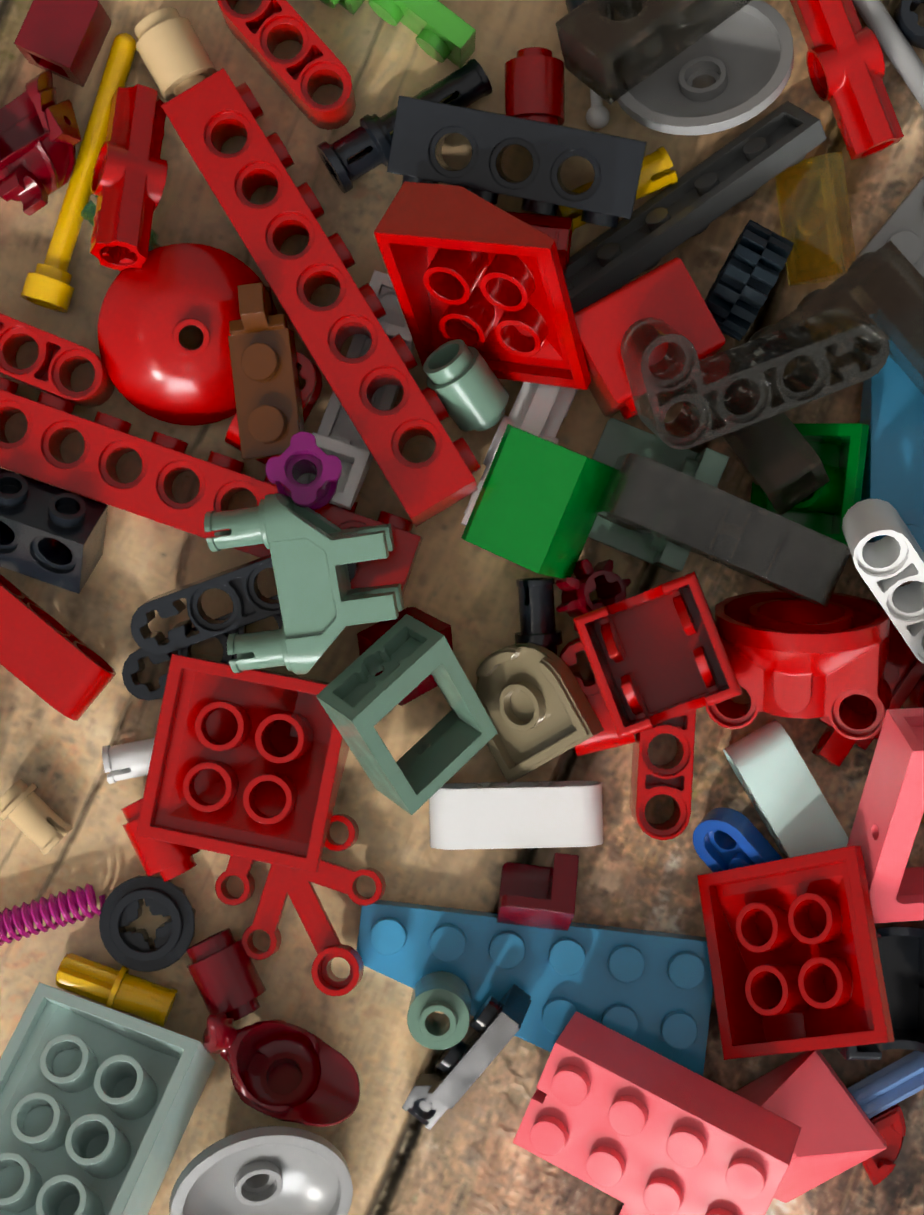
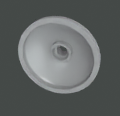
[609,0,794,136]
[169,1126,353,1215]

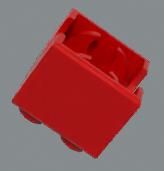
[574,257,725,421]
[573,571,742,740]

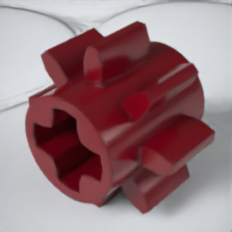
[555,559,631,632]

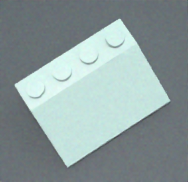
[0,982,215,1215]

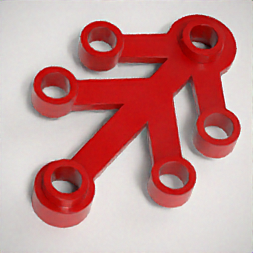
[215,814,386,996]

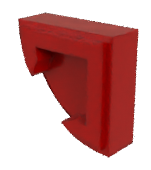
[861,1104,906,1186]

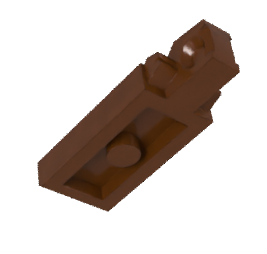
[228,282,305,460]

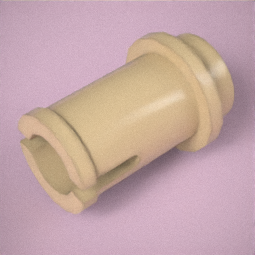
[0,779,73,855]

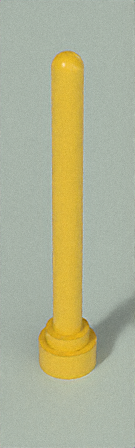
[20,33,137,313]

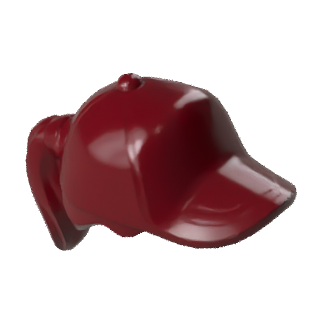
[203,1013,360,1127]

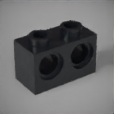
[0,467,108,594]

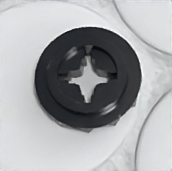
[99,875,196,972]

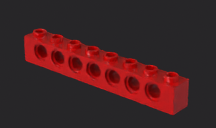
[161,68,481,527]
[0,377,422,596]

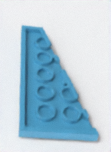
[357,900,713,1076]

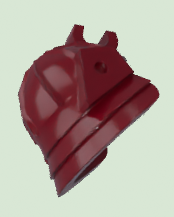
[0,70,82,216]

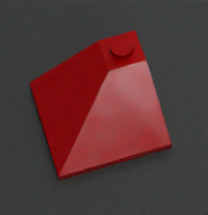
[374,181,591,390]
[135,654,349,873]
[697,845,895,1060]

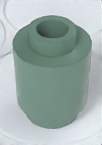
[423,339,509,431]
[407,971,471,1050]

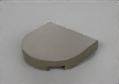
[476,643,604,784]

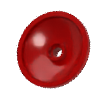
[98,243,277,426]

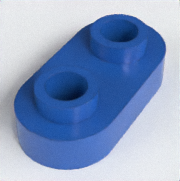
[693,807,782,872]

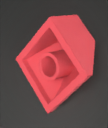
[734,1050,887,1203]

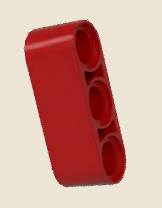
[217,0,356,130]
[0,313,115,408]
[0,574,116,721]
[630,709,696,840]

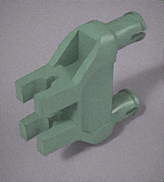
[204,493,404,675]

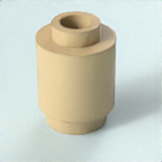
[134,7,217,101]

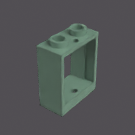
[316,614,498,815]

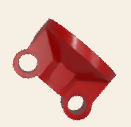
[706,590,892,741]

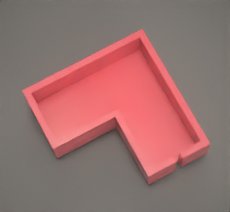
[513,1011,801,1215]

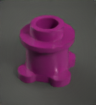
[265,432,342,510]

